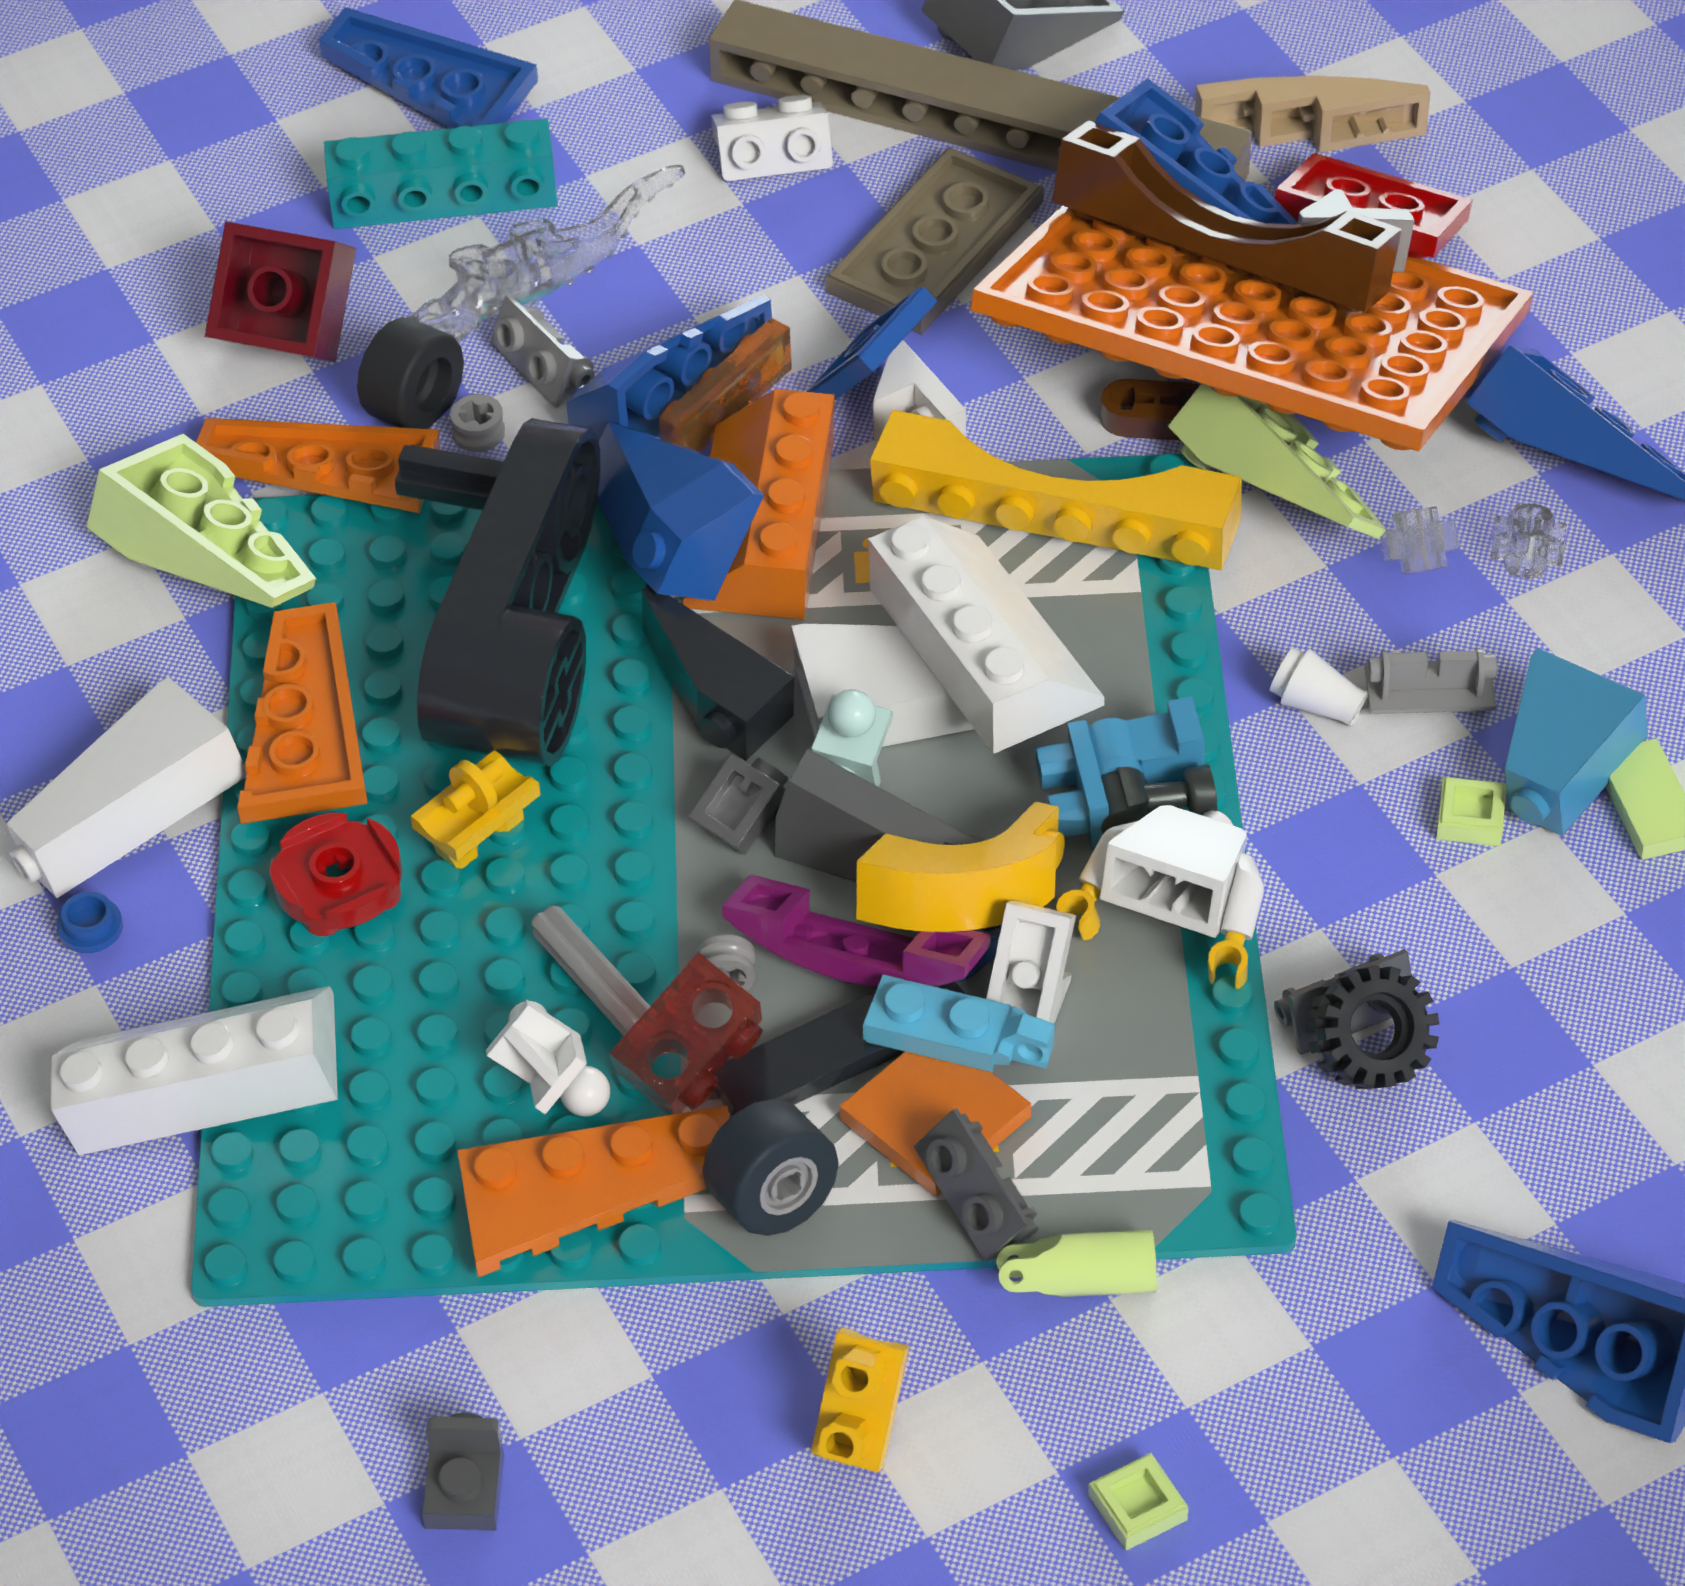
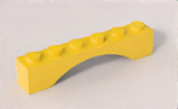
[870,410,1242,571]

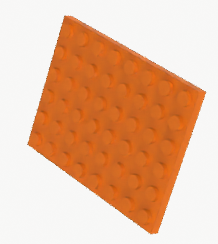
[970,206,1533,452]

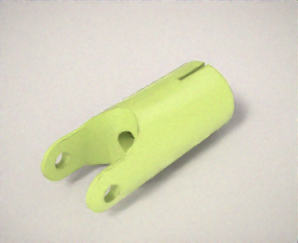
[996,1230,1157,1297]

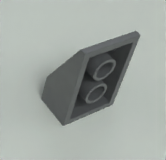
[921,0,1125,70]

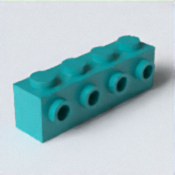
[324,119,558,229]

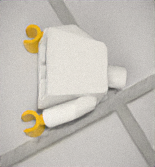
[1056,805,1264,989]

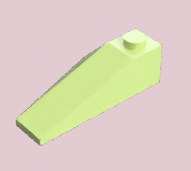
[1168,383,1386,539]
[86,434,316,608]

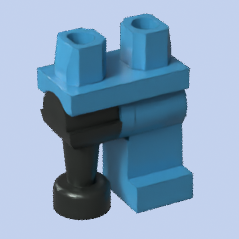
[1036,696,1218,851]

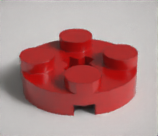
[270,813,403,936]

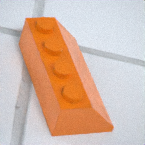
[683,389,835,620]

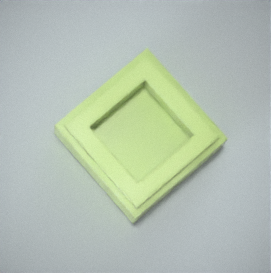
[1436,777,1507,847]
[1089,1453,1188,1551]

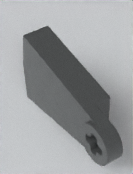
[775,748,986,882]

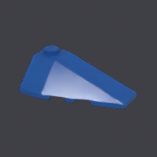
[1095,78,1298,225]
[566,295,773,442]
[1466,345,1685,500]
[597,422,764,601]
[1432,1220,1685,1443]

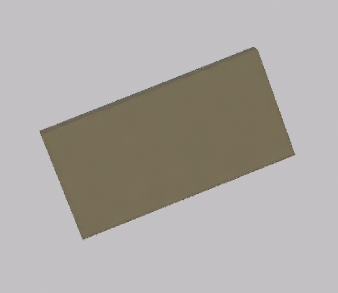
[825,147,1044,335]

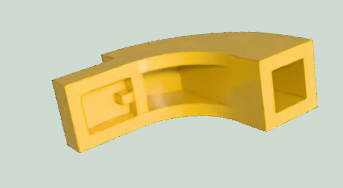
[856,801,1065,932]

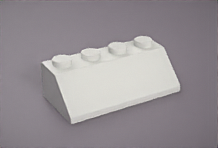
[868,516,1104,754]
[51,986,338,1155]

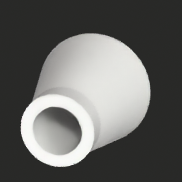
[1270,647,1368,726]

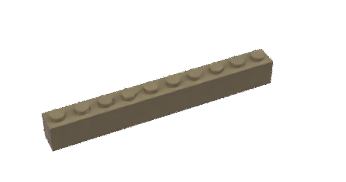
[709,0,1252,181]

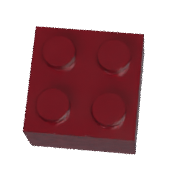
[204,221,356,362]

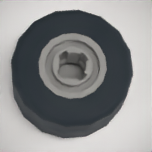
[702,1099,839,1236]

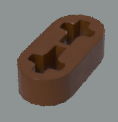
[1100,379,1200,441]

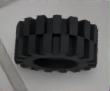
[1306,965,1440,1090]

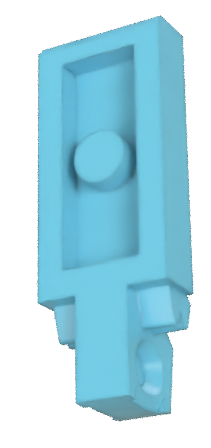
[863,975,1055,1072]

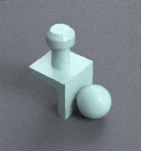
[811,689,893,787]

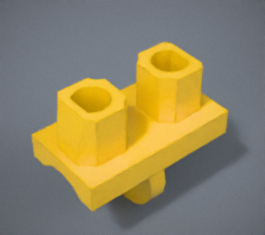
[410,750,541,869]
[811,1327,910,1473]

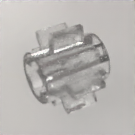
[1491,503,1567,579]
[1380,506,1460,575]

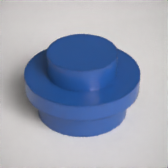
[57,891,123,953]

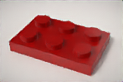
[1274,153,1473,258]

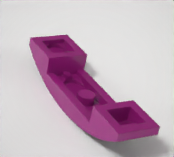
[722,874,991,987]

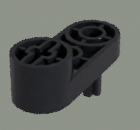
[395,418,601,767]

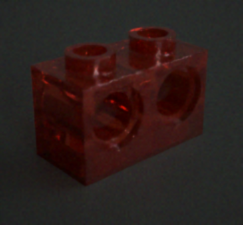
[609,952,763,1115]

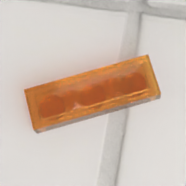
[659,318,792,453]

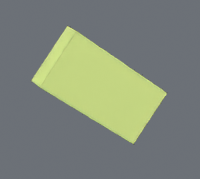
[1605,738,1685,860]

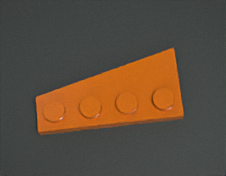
[196,418,440,513]
[237,602,368,824]
[458,1106,730,1278]

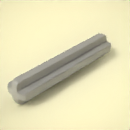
[531,905,666,1053]

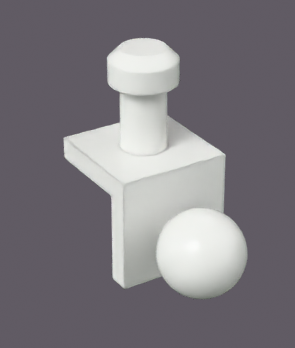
[486,1000,610,1116]

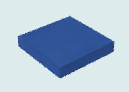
[806,286,938,400]

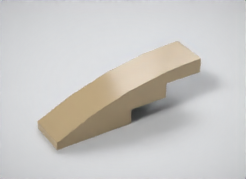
[1195,76,1431,153]

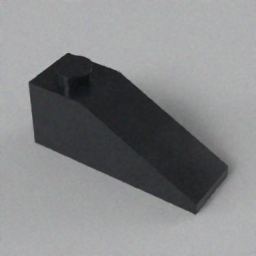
[642,585,795,761]

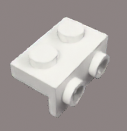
[711,95,833,181]

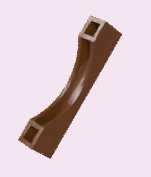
[1052,120,1402,313]

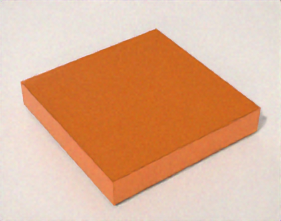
[839,1052,1031,1197]

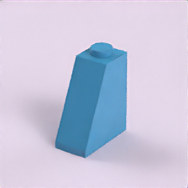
[1505,648,1648,836]

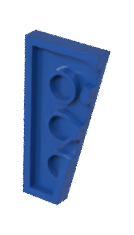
[319,7,538,128]

